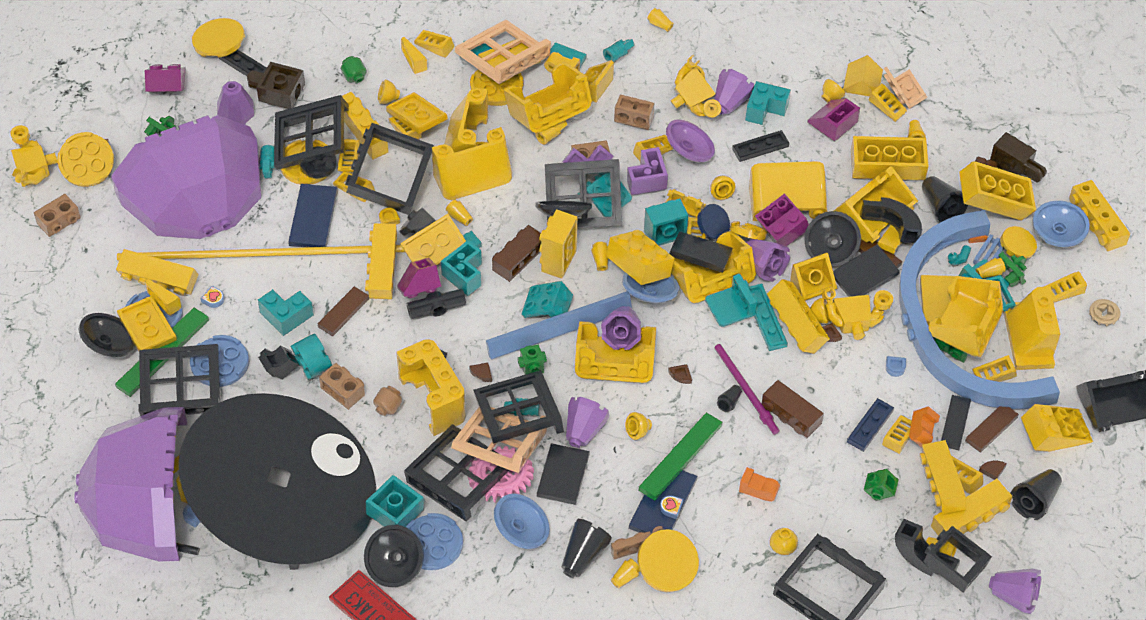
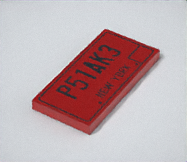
[329,570,417,620]

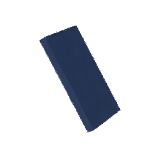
[288,184,338,247]
[628,462,698,533]

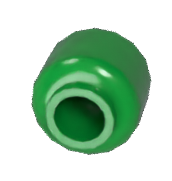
[340,56,367,83]

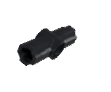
[406,289,466,319]

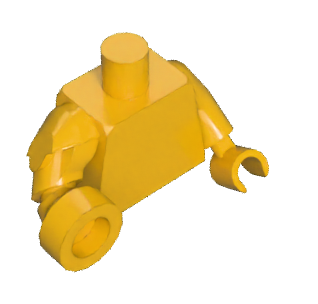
[670,55,721,118]
[10,125,58,187]
[822,288,893,340]

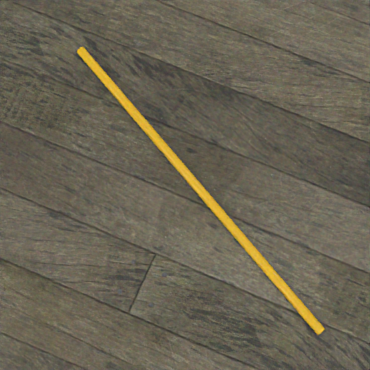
[117,245,405,261]

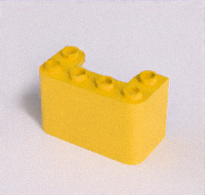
[504,62,592,133]
[396,339,466,436]

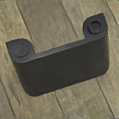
[1076,370,1146,432]

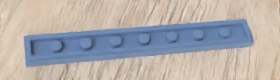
[486,291,632,359]

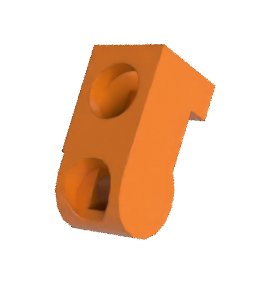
[909,406,940,448]
[739,467,780,501]

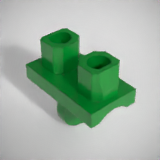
[144,116,176,137]
[998,251,1027,287]

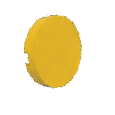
[730,221,767,240]
[1000,226,1037,259]

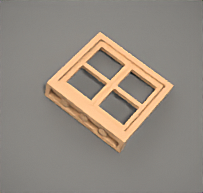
[455,20,551,84]
[451,407,547,473]

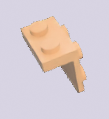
[884,67,928,109]

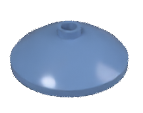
[1033,201,1089,247]
[622,272,679,303]
[494,494,550,549]

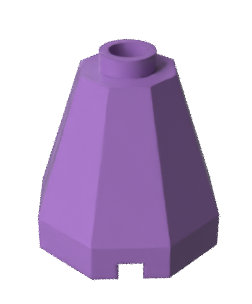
[714,69,754,115]
[217,81,254,124]
[746,239,790,282]
[601,306,641,350]
[566,397,609,448]
[989,568,1042,614]

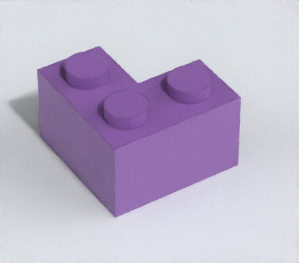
[627,147,668,195]

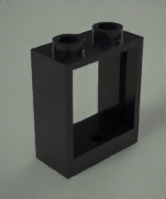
[923,526,992,593]

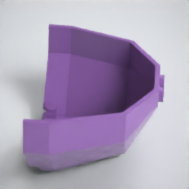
[111,115,261,239]
[74,407,188,562]

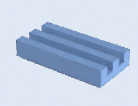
[973,234,1004,265]

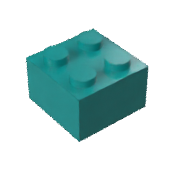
[644,199,688,246]
[366,475,424,527]

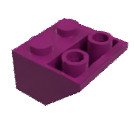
[145,64,186,92]
[807,98,860,142]
[755,193,809,247]
[397,257,441,298]

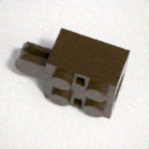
[247,62,305,109]
[990,132,1047,183]

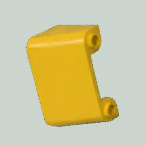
[444,88,488,153]
[432,127,512,200]
[749,161,827,221]
[833,166,918,243]
[671,231,756,303]
[929,276,1003,357]
[575,321,656,383]

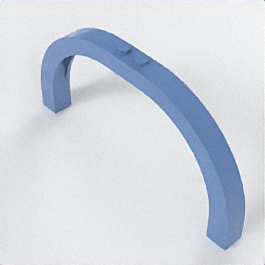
[899,210,1060,409]

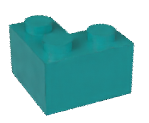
[745,81,791,125]
[441,240,482,296]
[257,289,314,336]

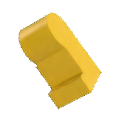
[544,52,580,73]

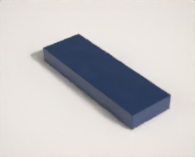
[847,398,894,452]

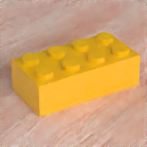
[851,136,929,180]
[959,161,1036,221]

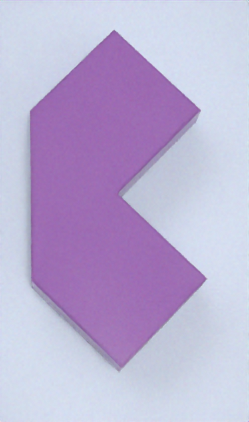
[562,145,614,163]

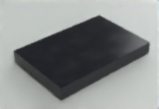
[669,231,733,273]
[833,244,900,297]
[537,443,590,505]

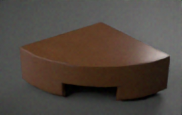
[822,323,842,342]
[469,362,492,382]
[668,364,692,384]
[979,460,1007,480]

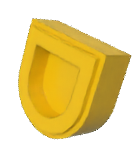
[379,208,400,224]

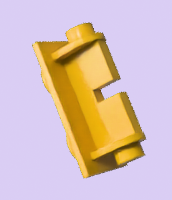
[666,189,706,218]

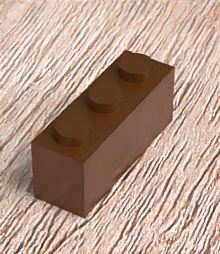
[492,225,541,282]
[761,380,824,438]

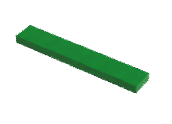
[115,307,209,397]
[638,412,723,501]

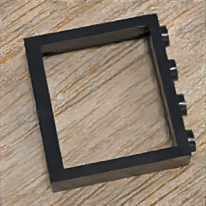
[345,123,434,215]
[773,533,886,620]

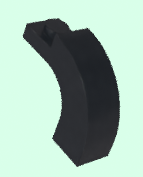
[860,197,922,243]
[895,519,960,577]

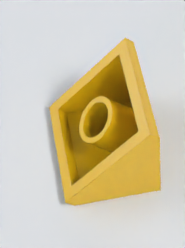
[843,55,883,97]
[584,60,614,103]
[790,253,837,300]

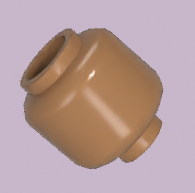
[373,386,402,416]

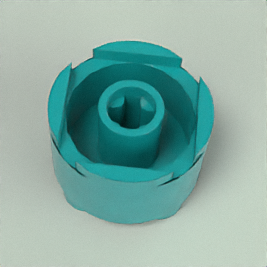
[290,333,332,380]

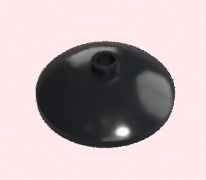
[535,201,592,218]
[804,211,861,267]
[78,313,135,357]
[364,525,424,587]

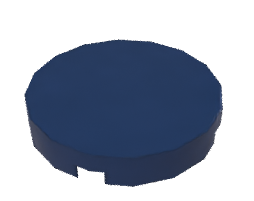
[697,204,730,241]

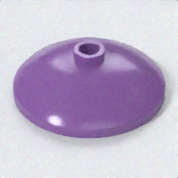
[666,120,715,162]

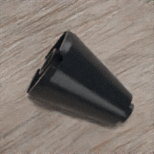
[922,176,968,222]
[1010,469,1062,520]
[561,518,612,578]

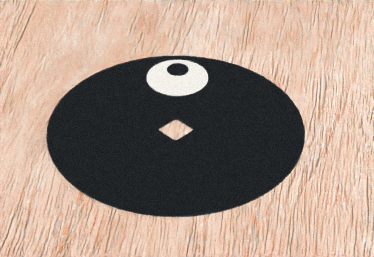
[179,393,376,565]

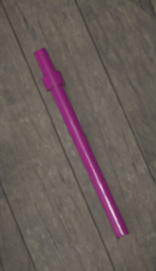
[714,344,780,435]

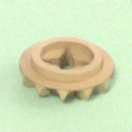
[1089,299,1120,327]

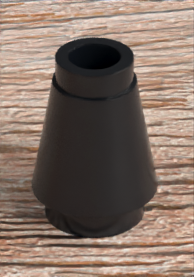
[717,385,742,412]

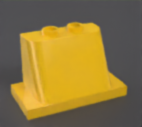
[1003,286,1061,370]

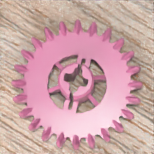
[468,446,534,503]

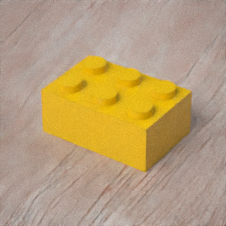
[539,210,577,279]
[606,230,674,285]

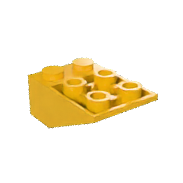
[1021,404,1093,452]

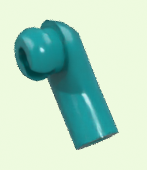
[948,245,971,265]

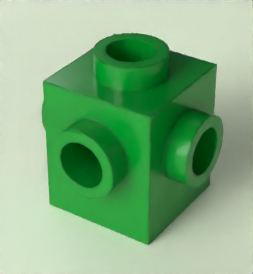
[517,344,547,375]
[864,469,899,501]

